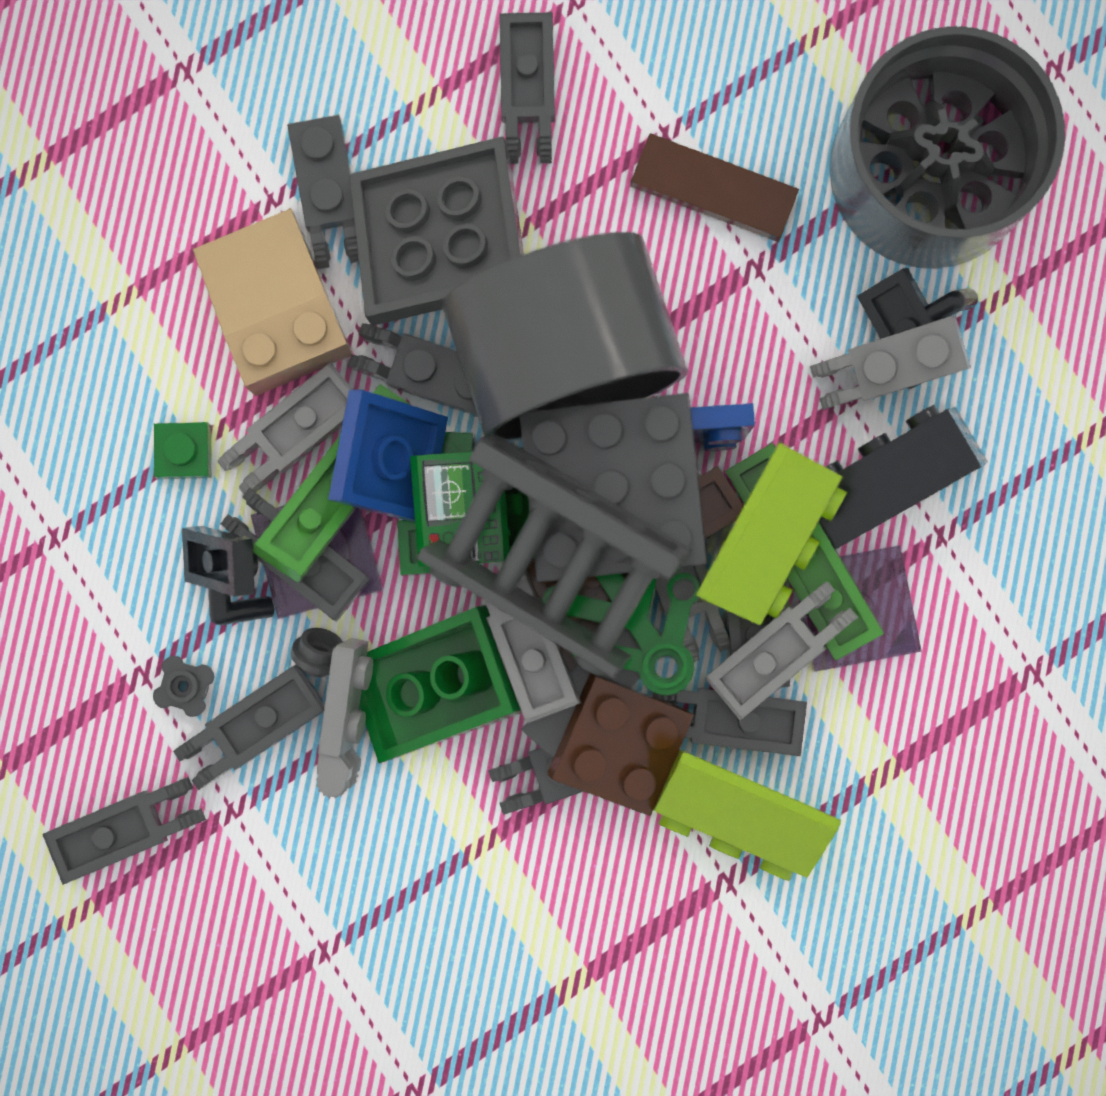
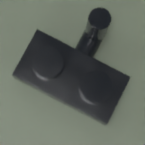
[857,268,978,390]
[182,526,274,625]

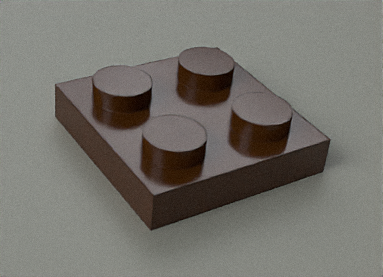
[547,673,694,816]

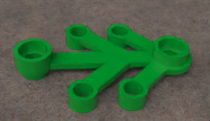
[542,572,700,696]

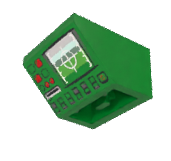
[410,447,535,567]

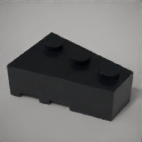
[819,404,988,550]

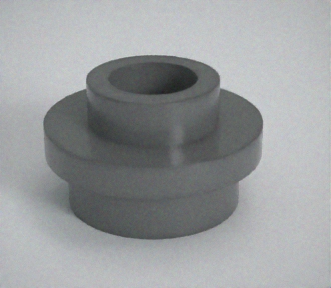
[290,628,343,677]

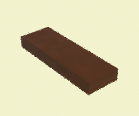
[630,133,799,242]

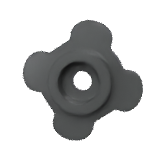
[153,656,215,717]

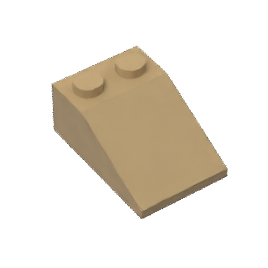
[193,208,353,396]

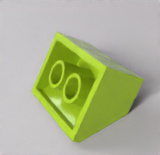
[696,442,847,625]
[653,749,842,882]

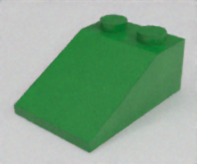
[359,605,522,764]

